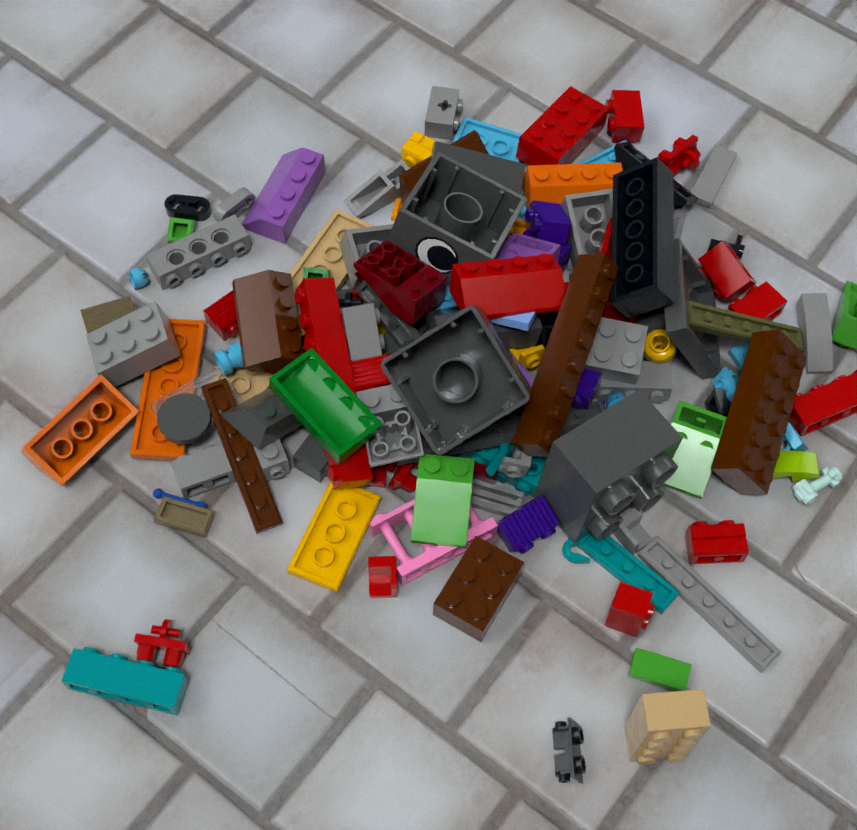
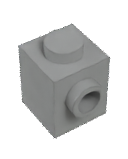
[253,439,290,482]

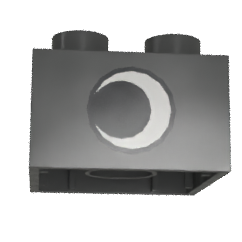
[387,151,527,287]

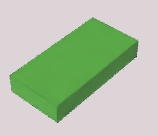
[628,648,692,691]

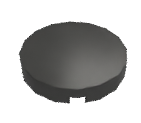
[157,393,211,444]

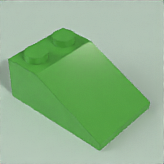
[832,281,857,349]
[411,454,475,548]

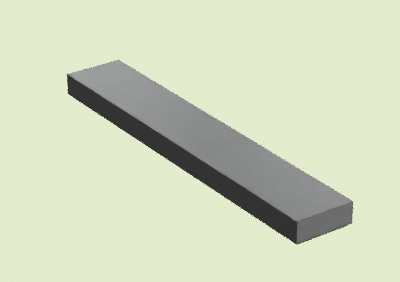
[637,536,781,673]

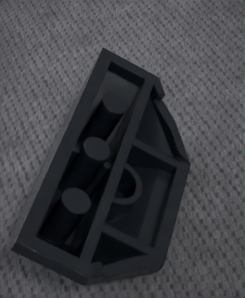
[614,142,698,207]

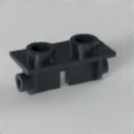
[552,718,586,783]

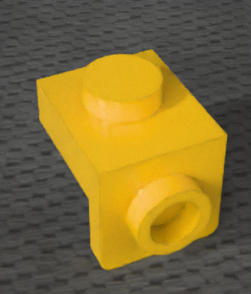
[508,345,545,369]

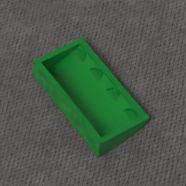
[269,348,382,465]

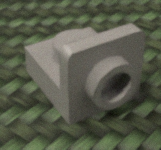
[498,445,532,478]

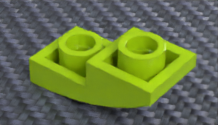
[773,451,820,482]

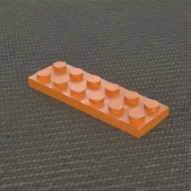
[130,318,206,461]

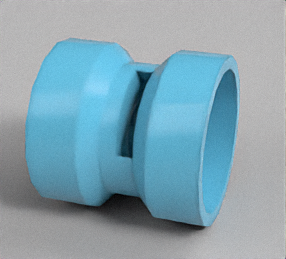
[213,342,243,376]

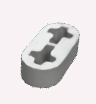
[213,187,255,222]

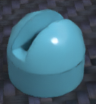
[129,268,149,289]

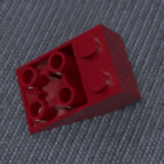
[353,240,448,325]

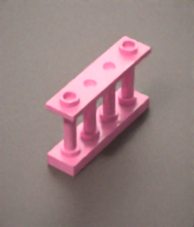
[369,499,498,586]

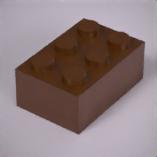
[433,536,524,642]

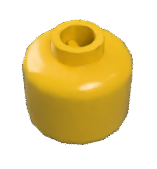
[644,329,677,364]

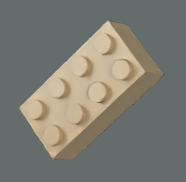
[624,689,711,765]

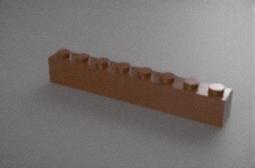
[512,253,618,457]

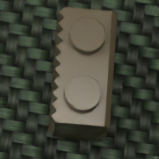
[80,296,135,334]

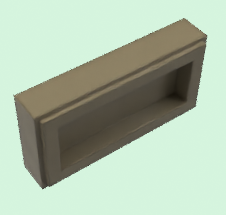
[153,496,215,538]

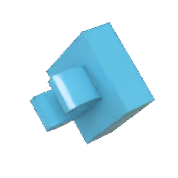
[781,422,808,451]

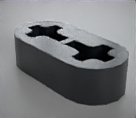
[164,194,211,221]

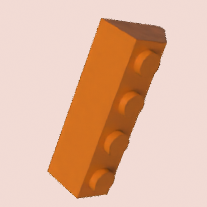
[523,162,623,209]
[21,374,139,486]

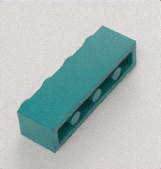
[62,647,189,716]

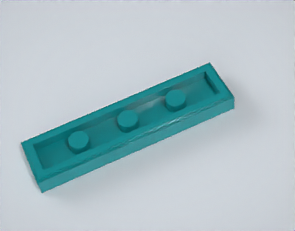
[577,533,680,615]

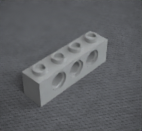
[146,214,251,290]

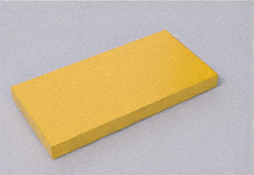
[287,481,382,593]

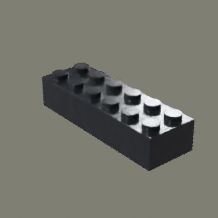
[611,157,674,318]

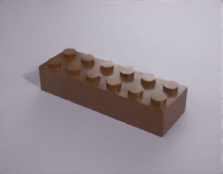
[711,329,807,495]

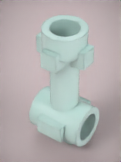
[792,467,842,505]

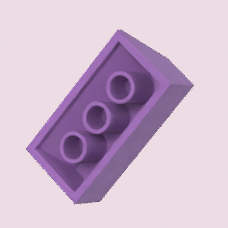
[242,147,325,244]

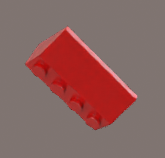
[450,254,565,319]

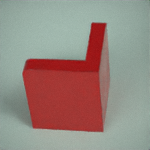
[368,556,397,598]

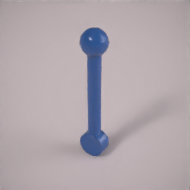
[153,488,207,508]

